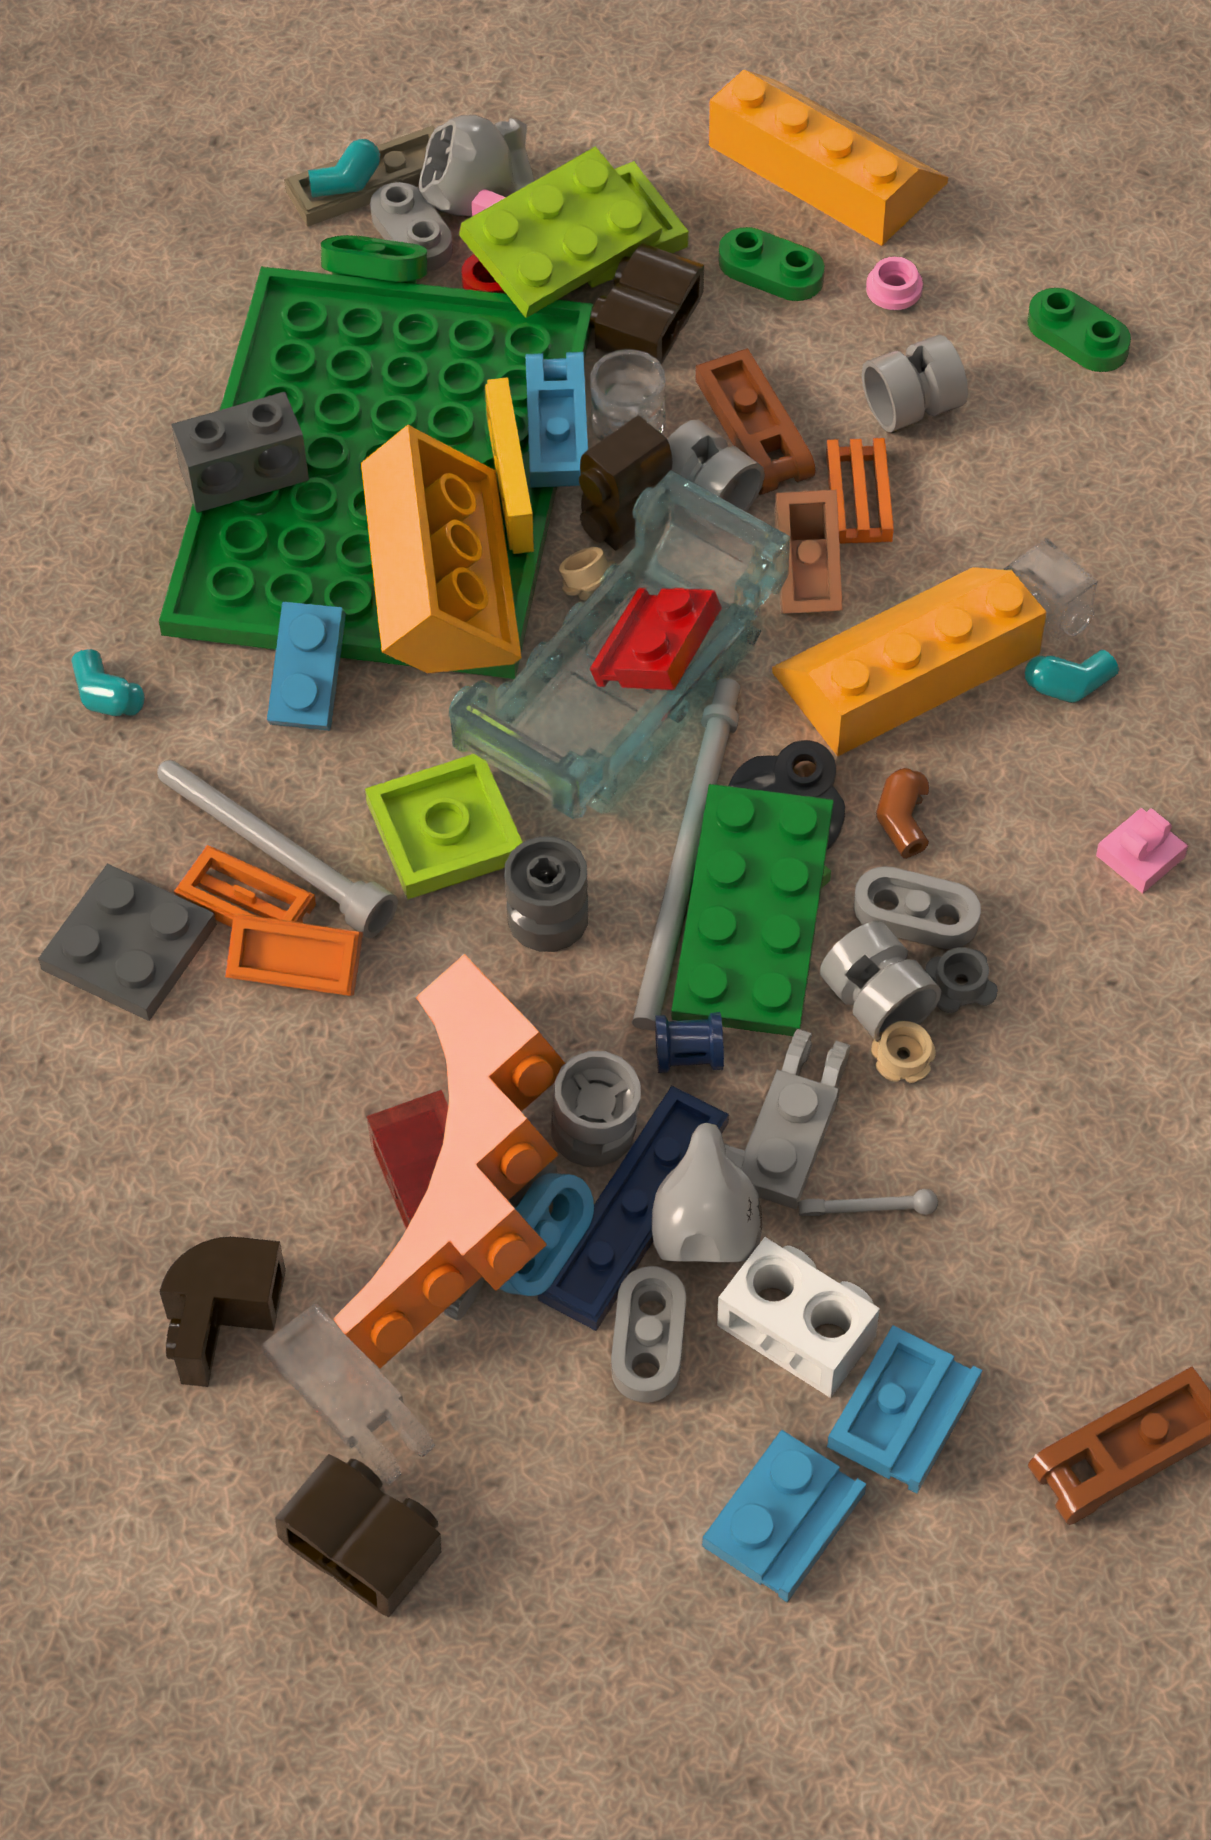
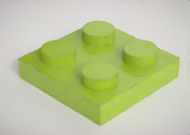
[365,751,522,900]

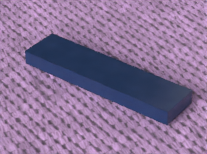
[538,1085,729,1331]

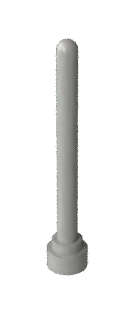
[157,760,398,938]

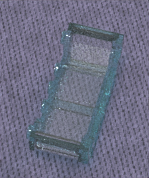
[449,470,790,819]

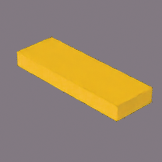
[485,377,534,554]

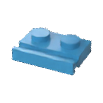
[827,1325,982,1494]
[702,1429,866,1603]

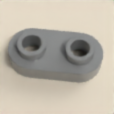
[370,182,453,271]
[854,866,981,949]
[611,1266,686,1403]

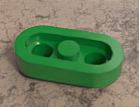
[719,227,825,301]
[321,235,427,284]
[1027,288,1131,372]

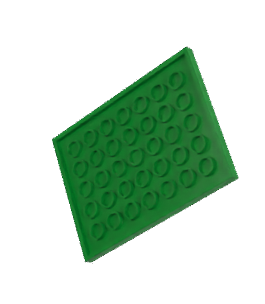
[159,266,593,679]

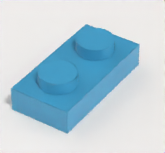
[267,602,346,731]

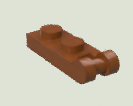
[695,348,816,495]
[1028,1366,1211,1525]

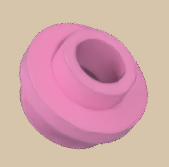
[866,257,923,310]

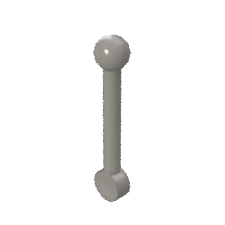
[798,1189,938,1217]

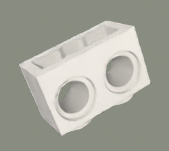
[717,1237,880,1398]

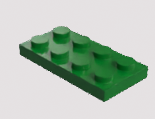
[671,784,834,1036]

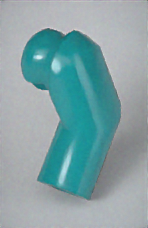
[308,139,380,198]
[71,649,145,717]

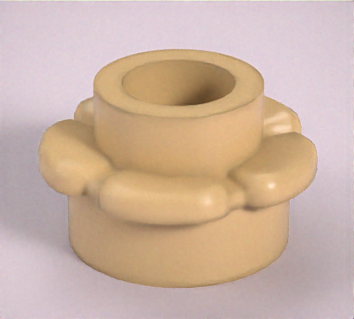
[559,547,617,600]
[871,1021,936,1083]

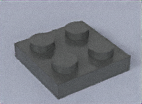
[38,863,217,1021]

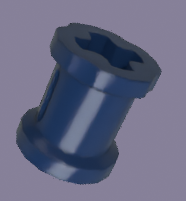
[655,1012,724,1073]

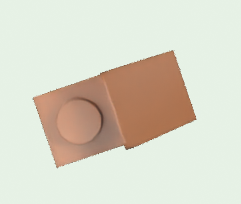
[774,490,843,614]

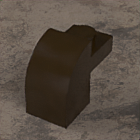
[159,1237,286,1387]

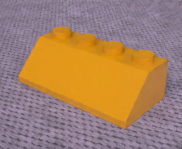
[709,69,948,246]
[361,425,522,673]
[772,567,1047,757]

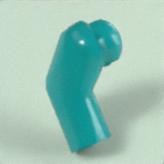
[1024,650,1119,703]

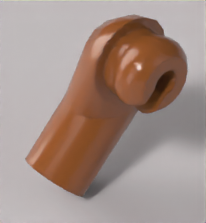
[876,768,929,859]

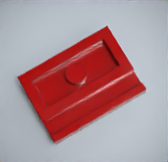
[590,588,722,690]

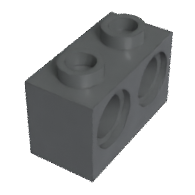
[171,392,309,513]

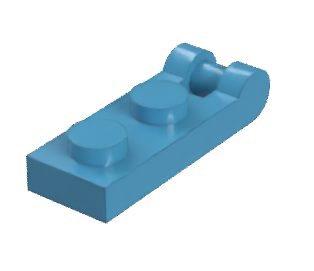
[526,352,588,487]

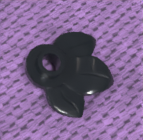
[728,740,845,850]

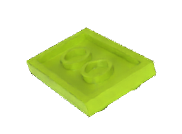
[459,146,663,318]

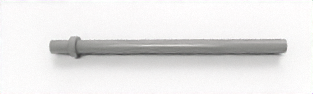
[632,678,740,1031]

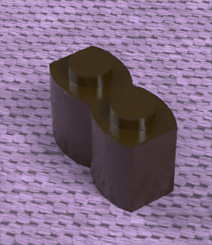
[590,243,704,370]
[579,415,673,551]
[275,1454,441,1617]

